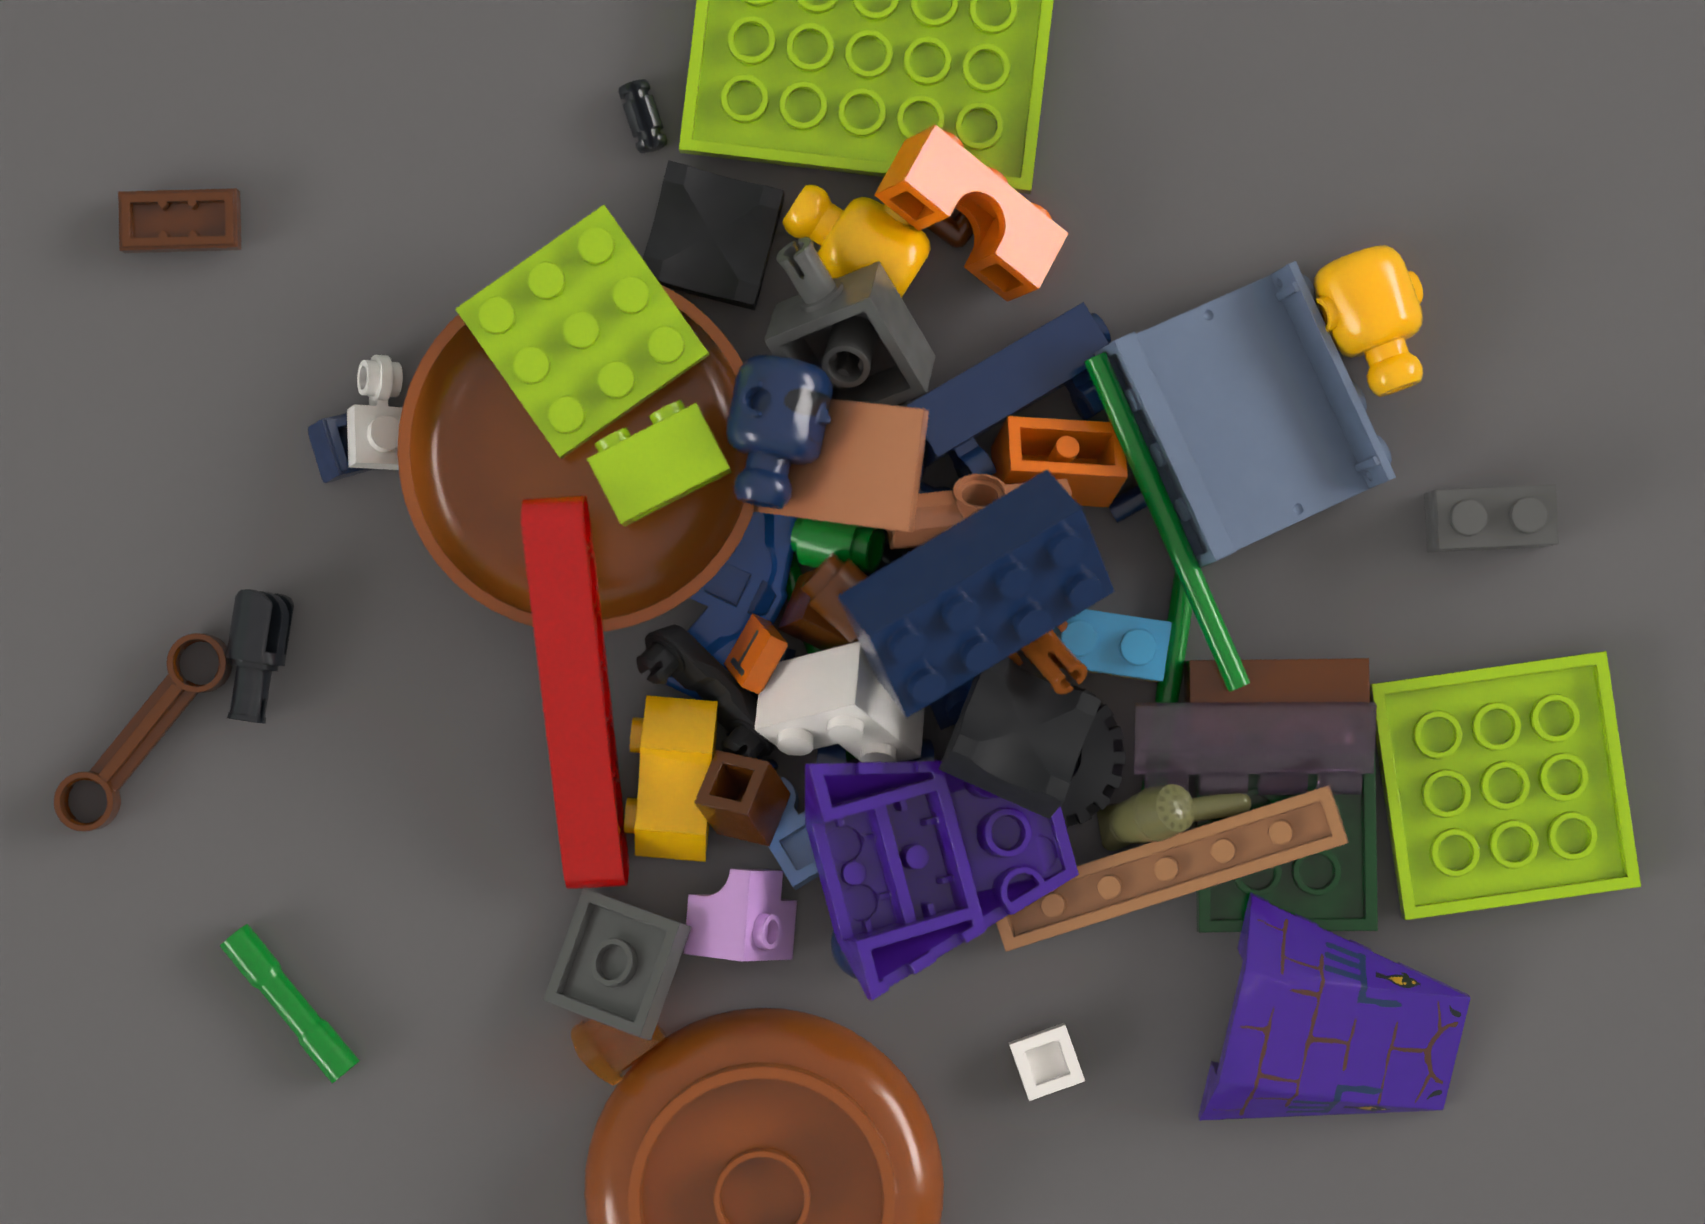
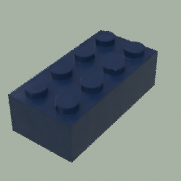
[837,470,1115,718]

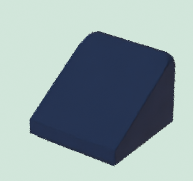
[308,413,372,483]

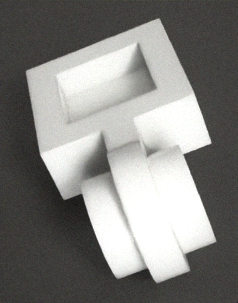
[347,355,403,470]

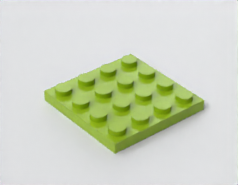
[1370,651,1641,920]

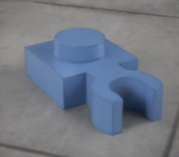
[768,777,819,890]

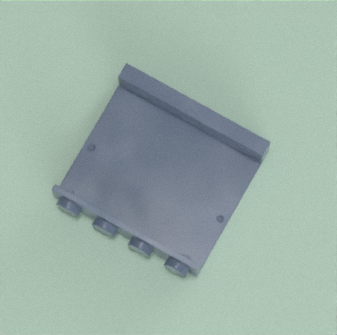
[1094,261,1396,568]

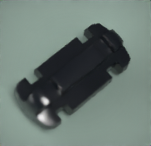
[618,79,668,153]

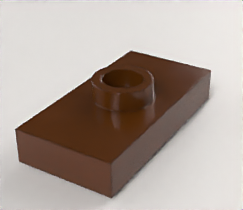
[118,188,241,253]

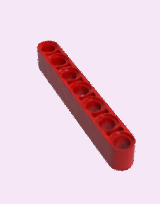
[521,495,629,889]

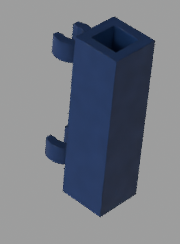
[905,302,1111,479]

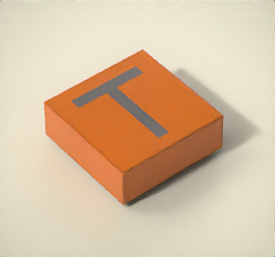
[724,613,788,694]

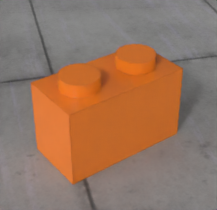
[991,416,1128,507]

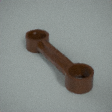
[54,633,232,831]

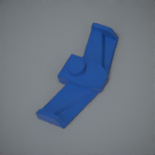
[665,512,798,700]

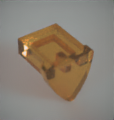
[571,1019,668,1086]

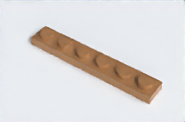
[996,785,1349,952]

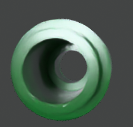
[791,518,885,574]

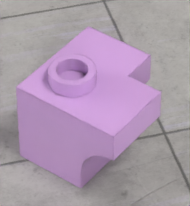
[684,869,797,962]

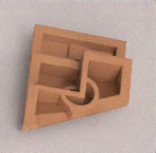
[754,399,929,532]

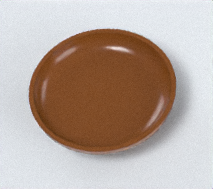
[397,285,756,632]
[584,1008,944,1224]

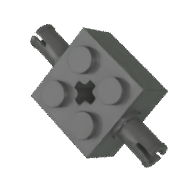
[764,237,936,407]

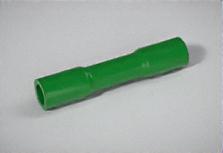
[220,924,360,1084]

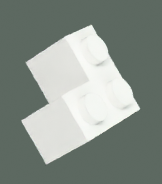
[754,641,925,763]

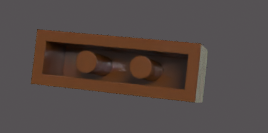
[1184,658,1370,744]

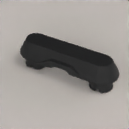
[636,624,775,759]

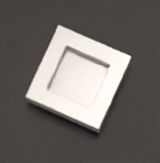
[1008,1023,1085,1101]

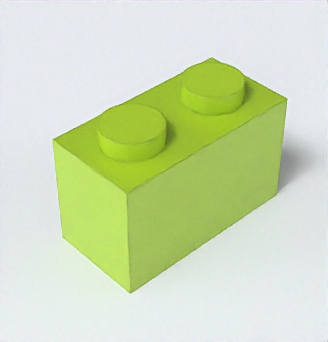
[587,400,732,527]

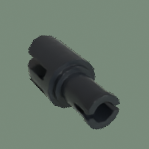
[226,589,294,724]

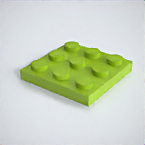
[455,205,709,459]

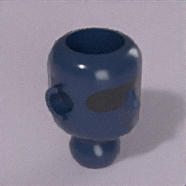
[726,355,832,509]

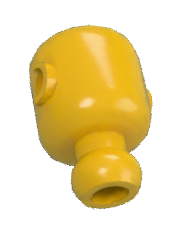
[782,185,931,298]
[1313,245,1423,397]

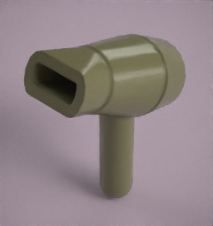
[1097,784,1251,851]

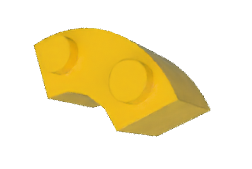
[624,695,718,862]

